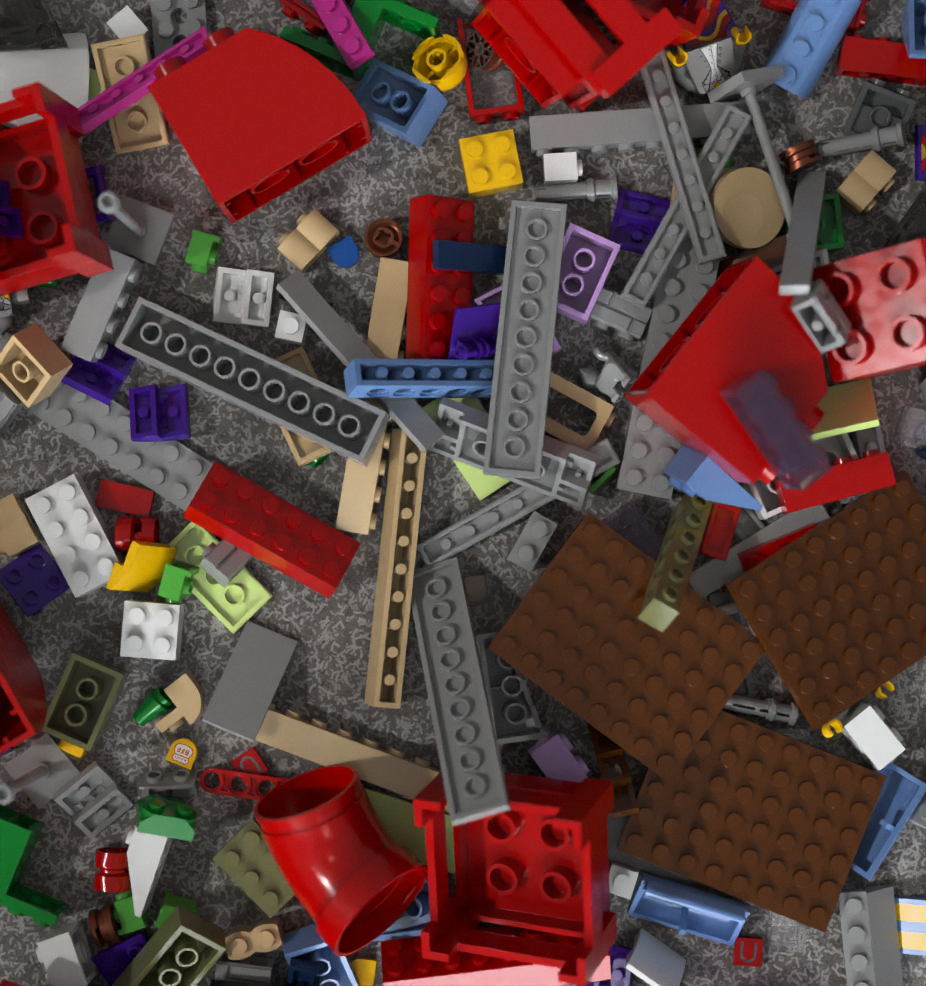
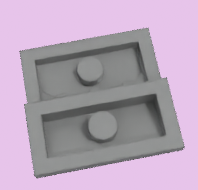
[53,760,134,839]

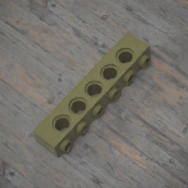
[638,494,713,632]

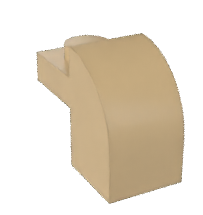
[155,671,205,733]

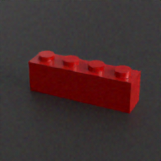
[835,33,926,86]
[774,448,897,514]

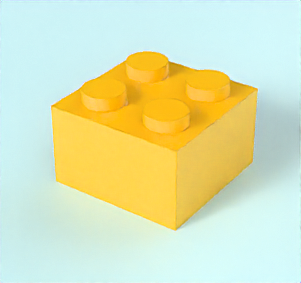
[459,129,523,199]

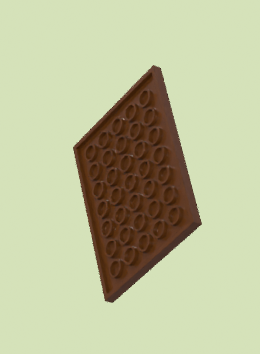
[725,470,926,729]
[487,511,765,782]
[616,710,887,933]

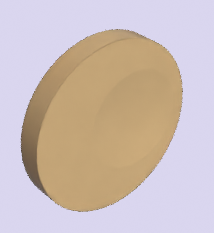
[710,167,785,249]

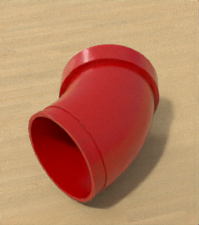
[254,764,428,957]

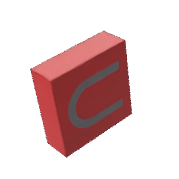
[231,746,269,785]
[732,935,763,967]

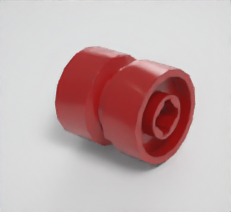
[115,516,160,552]
[94,847,130,893]

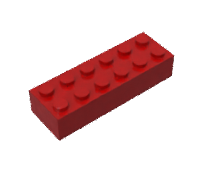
[406,194,474,360]
[183,461,361,599]

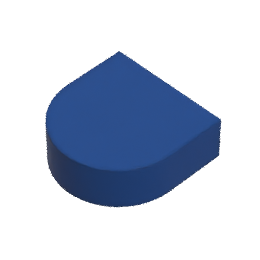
[327,235,359,268]

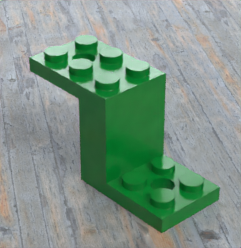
[280,0,440,82]
[0,805,69,927]

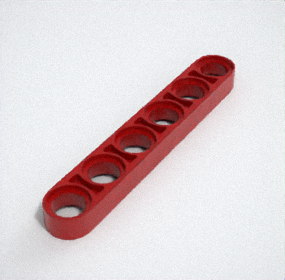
[199,766,292,800]

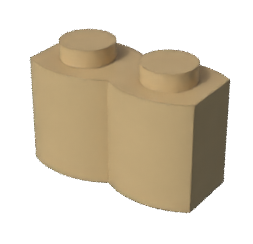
[833,150,897,215]
[277,209,340,274]
[0,493,43,557]
[225,917,284,960]

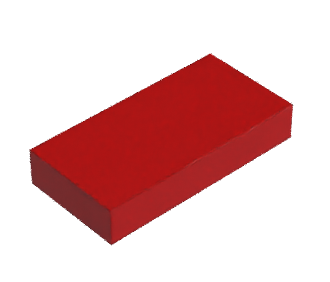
[95,479,156,517]
[699,502,742,562]

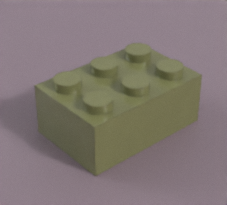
[41,650,130,752]
[212,816,295,918]

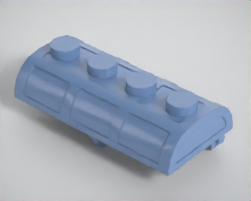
[763,0,862,100]
[851,762,926,881]
[627,871,750,946]

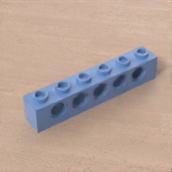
[343,359,495,398]

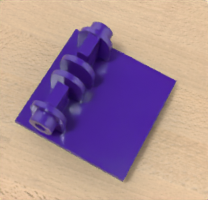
[448,303,501,361]
[0,544,70,617]
[91,931,150,986]

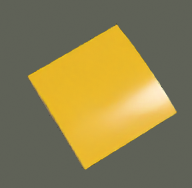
[106,540,177,593]

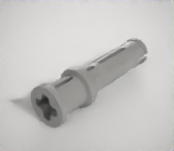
[818,122,905,159]
[534,175,618,203]
[723,694,798,727]

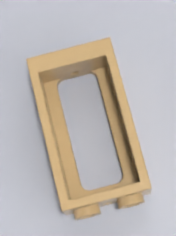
[545,372,616,450]

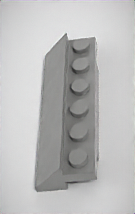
[428,397,599,508]
[838,885,903,986]

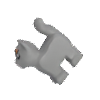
[579,347,639,404]

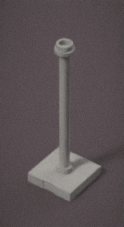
[707,65,793,238]
[98,191,175,266]
[0,733,82,809]

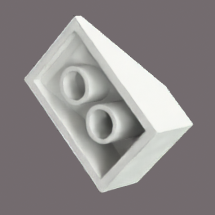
[125,823,173,917]

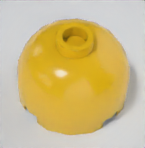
[412,34,468,92]

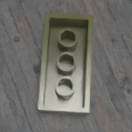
[112,905,227,986]

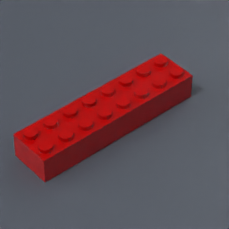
[380,926,611,986]

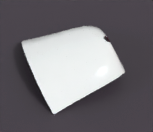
[0,32,89,143]

